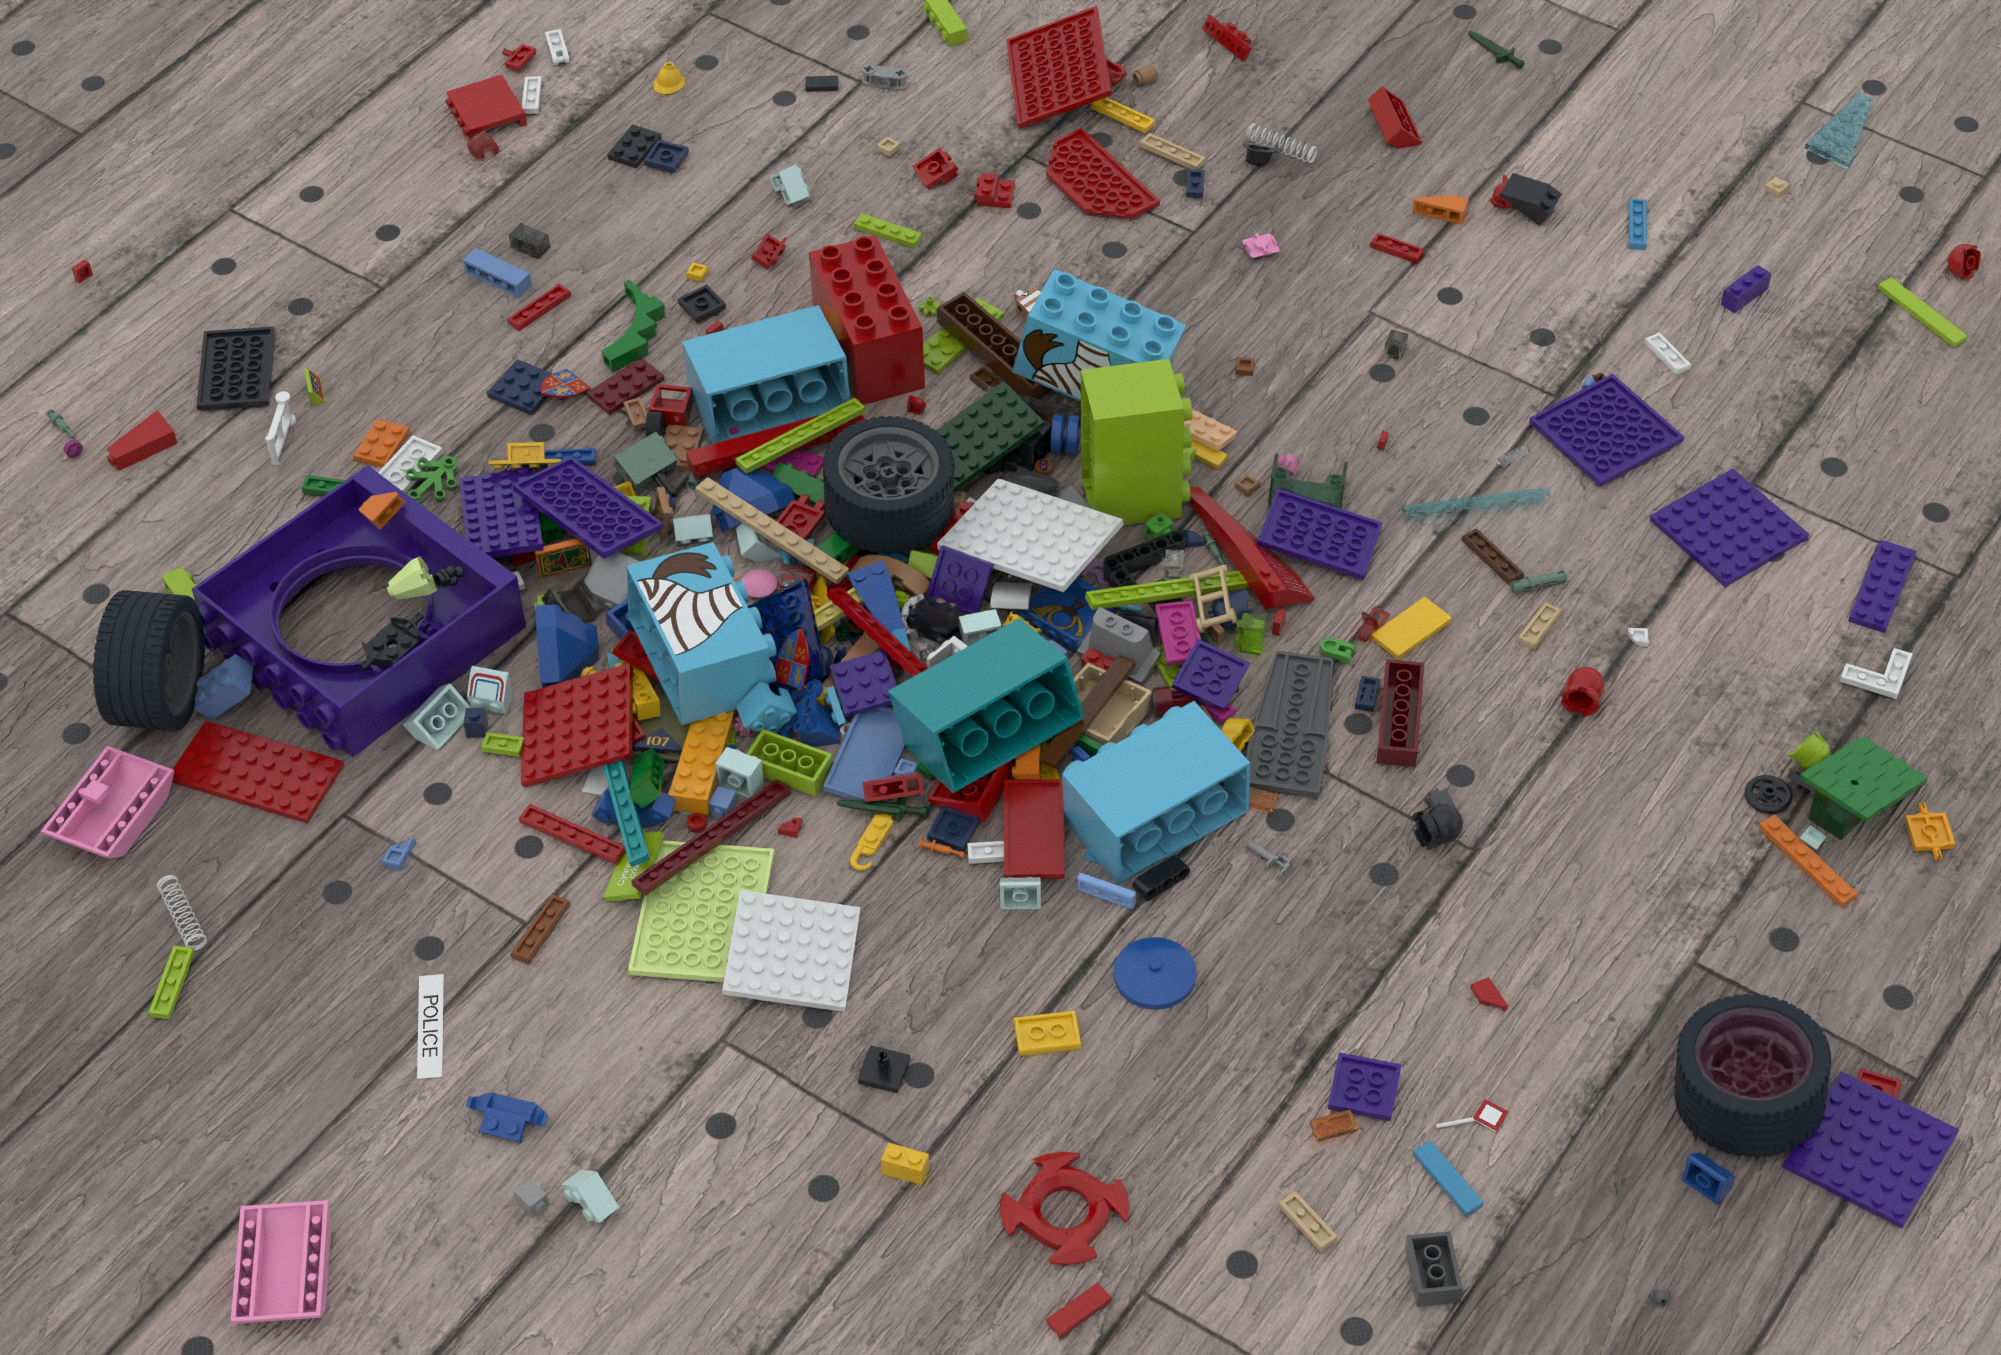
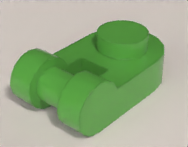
[1320,638,1356,664]

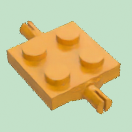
[1905,802,1955,861]

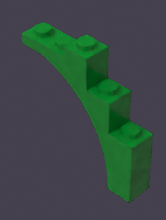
[601,279,665,373]

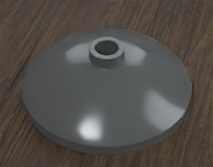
[1004,471,1059,494]

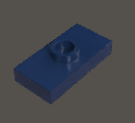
[1354,675,1380,712]

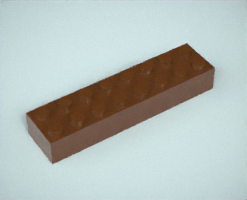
[936,291,1053,403]

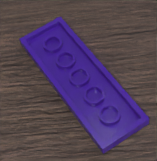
[1848,540,1917,633]

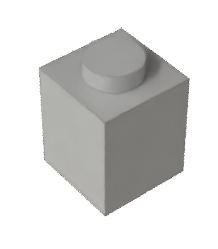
[514,1178,549,1218]

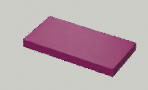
[1155,601,1201,666]

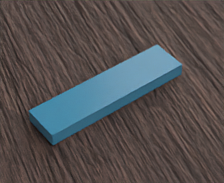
[1629,198,1647,250]
[1413,1141,1484,1216]

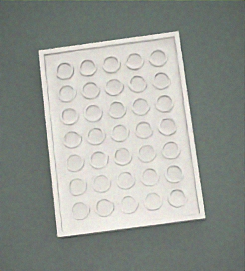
[937,478,1124,592]

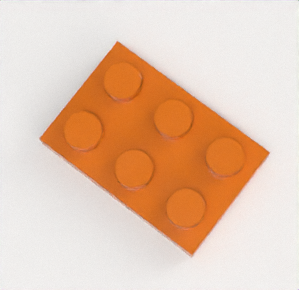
[353,419,410,468]

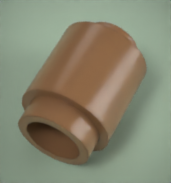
[1132,65,1158,86]

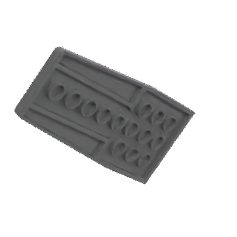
[1246,651,1333,798]

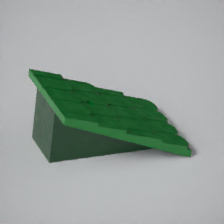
[1800,737,1928,840]

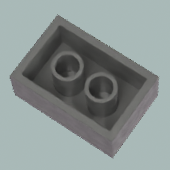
[1405,1231,1463,1307]

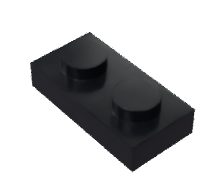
[1787,770,1816,796]

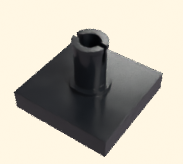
[858,1045,911,1093]

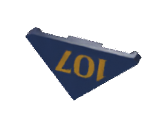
[632,727,683,755]

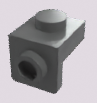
[1423,788,1456,808]

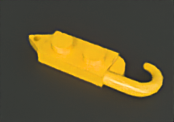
[849,813,894,871]

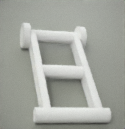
[265,391,296,465]

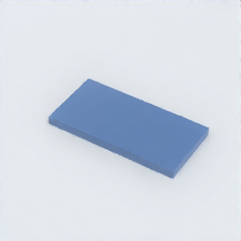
[823,706,905,801]

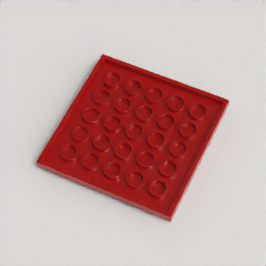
[521,663,633,787]

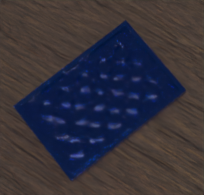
[747,578,827,696]

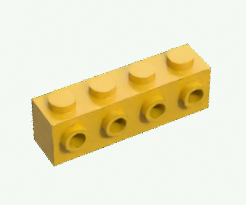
[614,661,660,721]

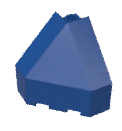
[710,467,796,532]
[536,604,599,688]

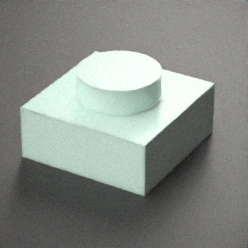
[1800,825,1827,850]

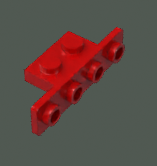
[1202,15,1252,61]

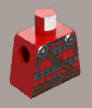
[780,563,818,604]

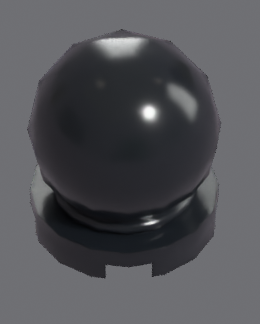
[1412,804,1463,850]

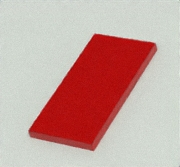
[1004,779,1065,879]

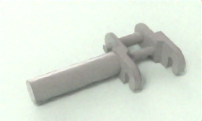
[1247,840,1294,878]

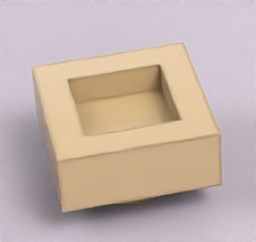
[877,136,900,157]
[1765,177,1789,198]

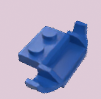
[466,1092,548,1143]

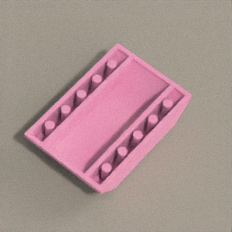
[41,746,174,859]
[231,1200,331,1324]

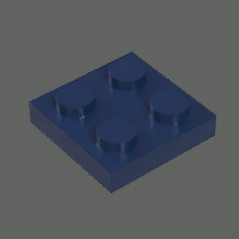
[644,140,689,173]
[927,806,980,852]

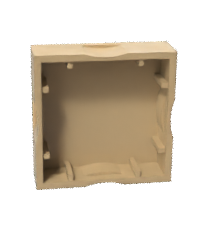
[1074,663,1153,745]

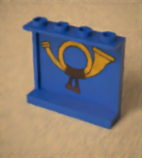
[1016,577,1117,653]

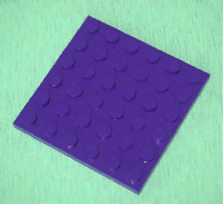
[1529,374,1684,487]
[1650,468,1809,587]
[1783,1071,1959,1229]

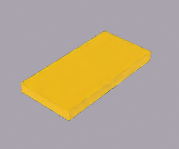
[1371,597,1452,660]

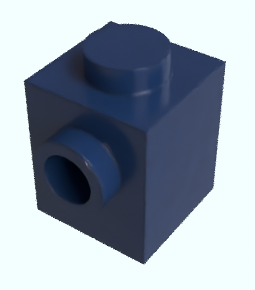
[463,708,488,738]

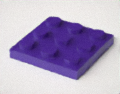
[926,545,994,614]
[1172,639,1250,712]
[830,650,897,717]
[1328,1053,1402,1121]

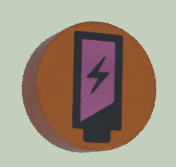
[1035,459,1053,476]

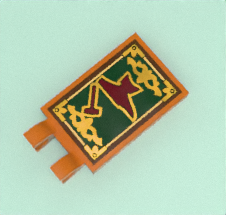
[534,538,592,579]

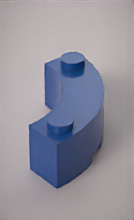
[591,789,676,828]

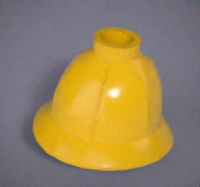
[653,62,685,95]

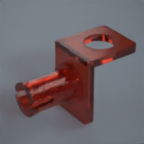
[1356,606,1390,642]

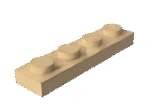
[1140,133,1205,170]

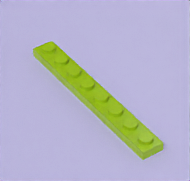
[736,398,865,474]

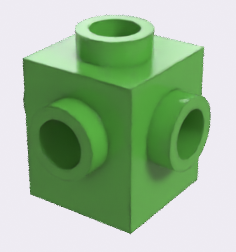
[1144,513,1173,540]

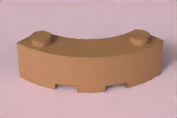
[851,555,930,599]

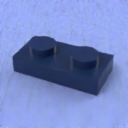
[1186,169,1205,198]

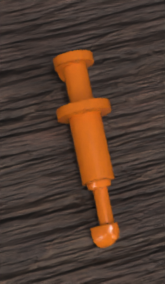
[918,838,965,858]

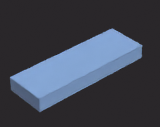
[1077,873,1136,909]

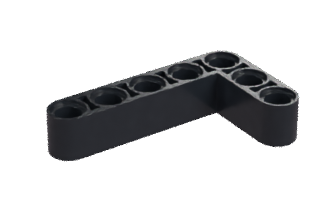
[1103,530,1186,588]

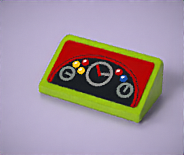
[304,368,325,405]

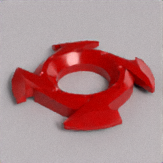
[1000,1152,1130,1265]

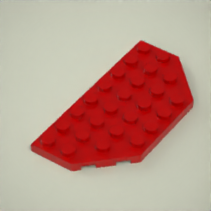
[1046,128,1160,219]

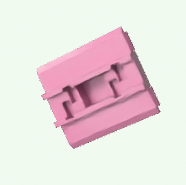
[1242,233,1280,258]

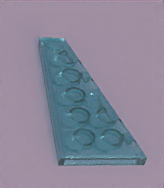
[1805,92,1873,169]

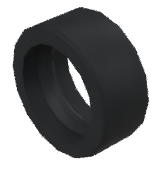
[646,412,664,438]

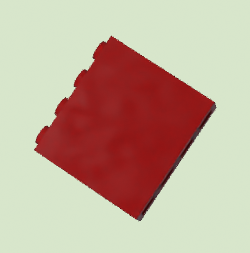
[445,74,527,143]

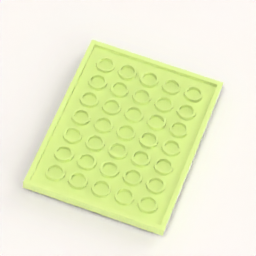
[628,840,775,982]

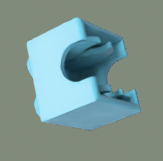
[736,682,797,734]

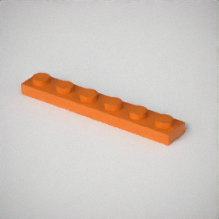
[1759,814,1858,907]

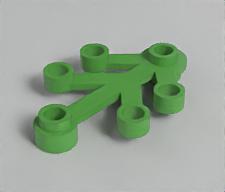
[405,456,458,504]

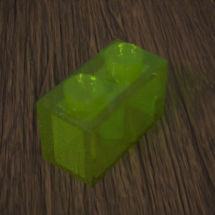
[1236,613,1266,656]

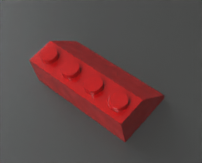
[1368,86,1423,149]

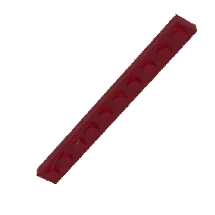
[632,779,791,896]

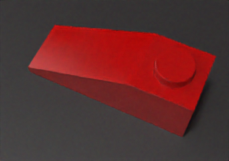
[862,771,924,802]

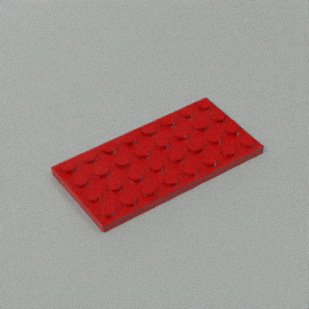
[172,720,344,824]

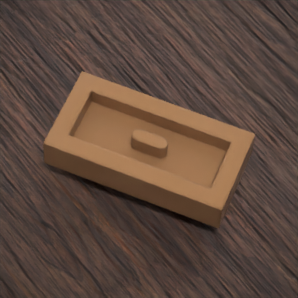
[623,397,647,431]

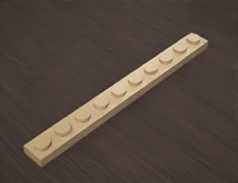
[695,477,849,584]

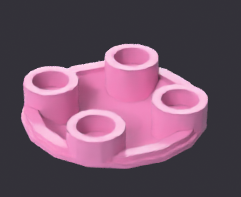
[741,569,778,599]

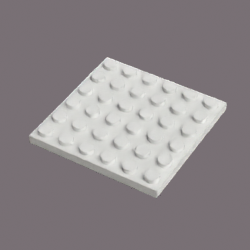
[722,890,861,1012]

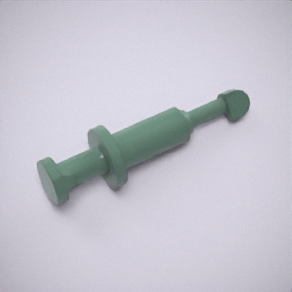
[46,409,75,439]
[1202,532,1225,566]

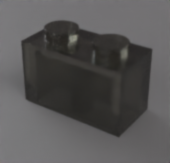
[509,223,550,259]

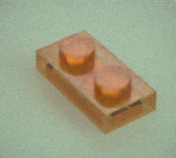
[1310,1109,1358,1142]

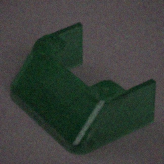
[1268,453,1348,510]

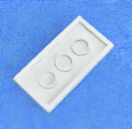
[378,435,443,493]

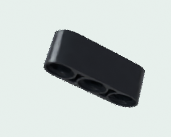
[1132,855,1190,901]

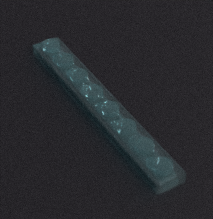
[1401,487,1550,516]

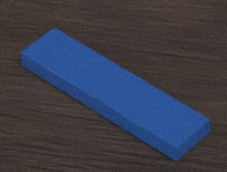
[523,448,596,468]

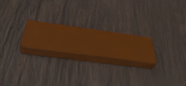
[1462,528,1524,586]

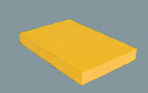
[1014,1011,1081,1056]

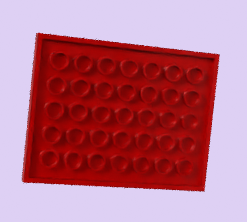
[1006,6,1112,129]

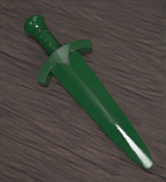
[1468,31,1525,69]
[837,797,929,822]

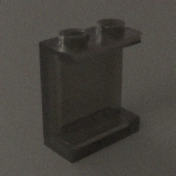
[541,581,603,623]

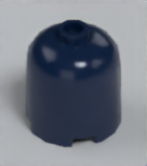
[1208,589,1255,631]

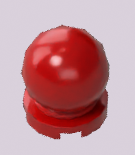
[1561,667,1605,716]

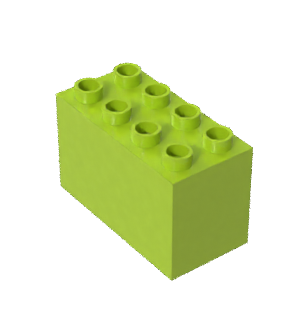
[1081,359,1192,525]

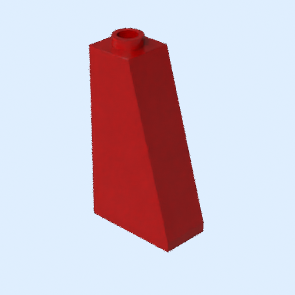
[107,410,178,471]

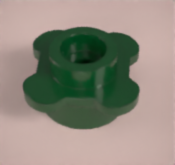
[835,624,855,642]

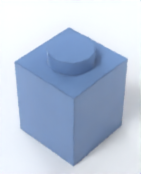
[709,786,738,819]

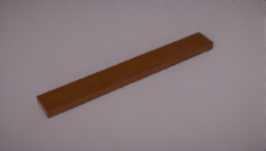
[1039,655,1136,769]

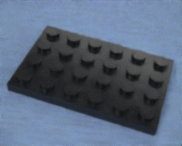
[196,326,275,410]

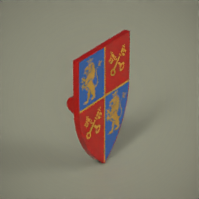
[541,369,591,400]
[775,628,809,690]

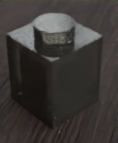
[1384,330,1408,361]

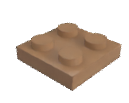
[654,487,673,539]

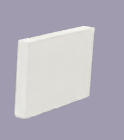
[990,582,1032,610]

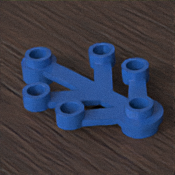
[777,679,823,739]

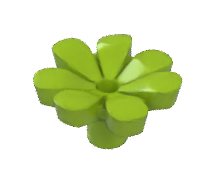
[919,296,941,316]

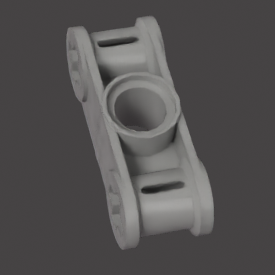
[861,64,908,91]

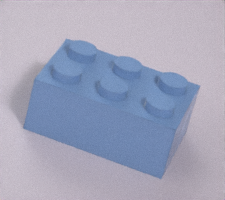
[194,654,253,720]

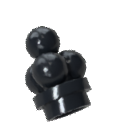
[433,566,464,588]

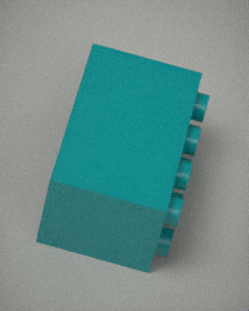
[888,618,1084,793]

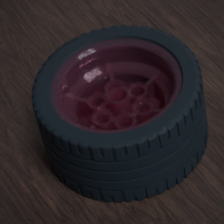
[1674,994,1831,1157]

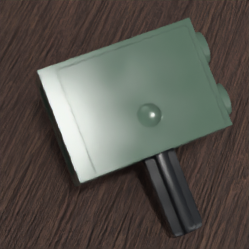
[613,432,677,497]

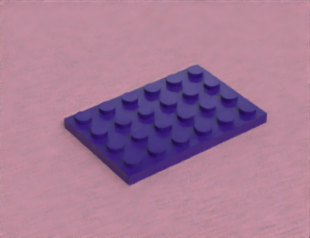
[1257,488,1383,580]

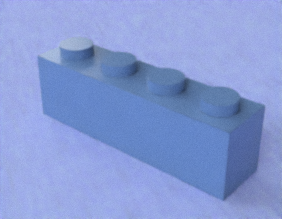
[463,248,532,298]

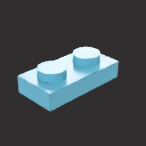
[825,686,848,726]

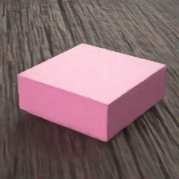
[81,780,110,804]

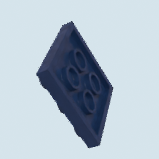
[487,359,552,415]

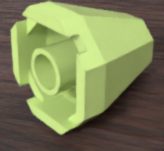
[387,556,437,600]

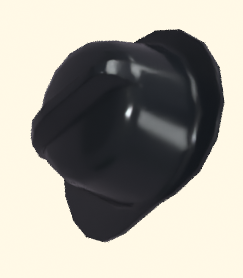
[1243,143,1283,166]

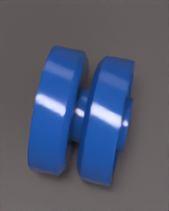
[1051,415,1080,455]

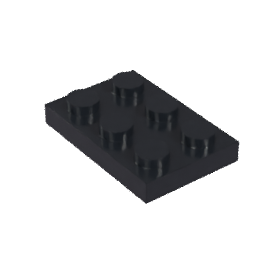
[607,124,662,168]

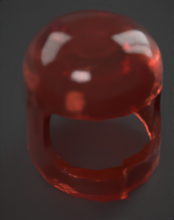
[467,130,500,160]

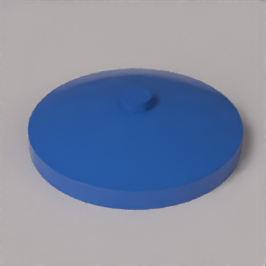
[1114,937,1196,1009]

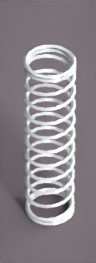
[1246,123,1317,164]
[157,875,207,951]

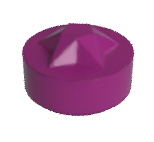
[63,439,83,458]

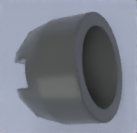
[1652,1290,1671,1306]

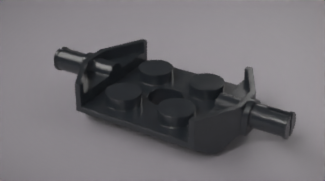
[359,612,424,671]

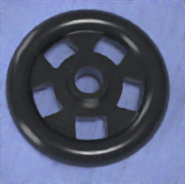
[1745,775,1793,814]

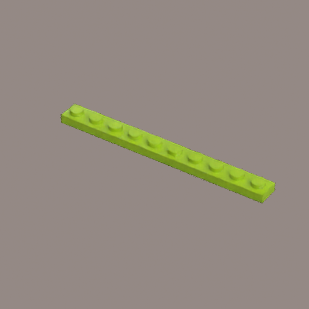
[1085,571,1250,610]

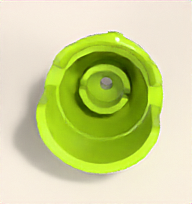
[1787,731,1831,770]

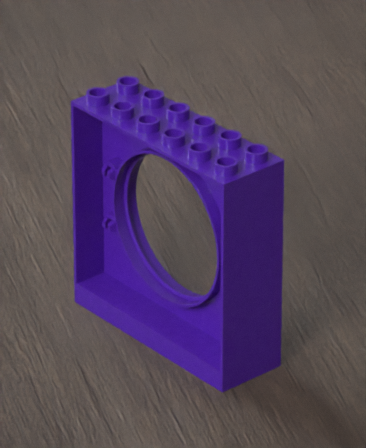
[192,465,526,757]

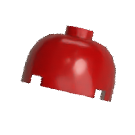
[1947,244,1981,279]

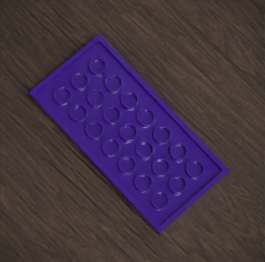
[513,456,663,559]
[459,467,544,558]

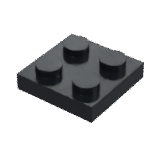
[678,284,726,323]

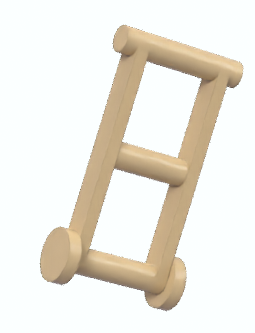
[1190,564,1237,633]

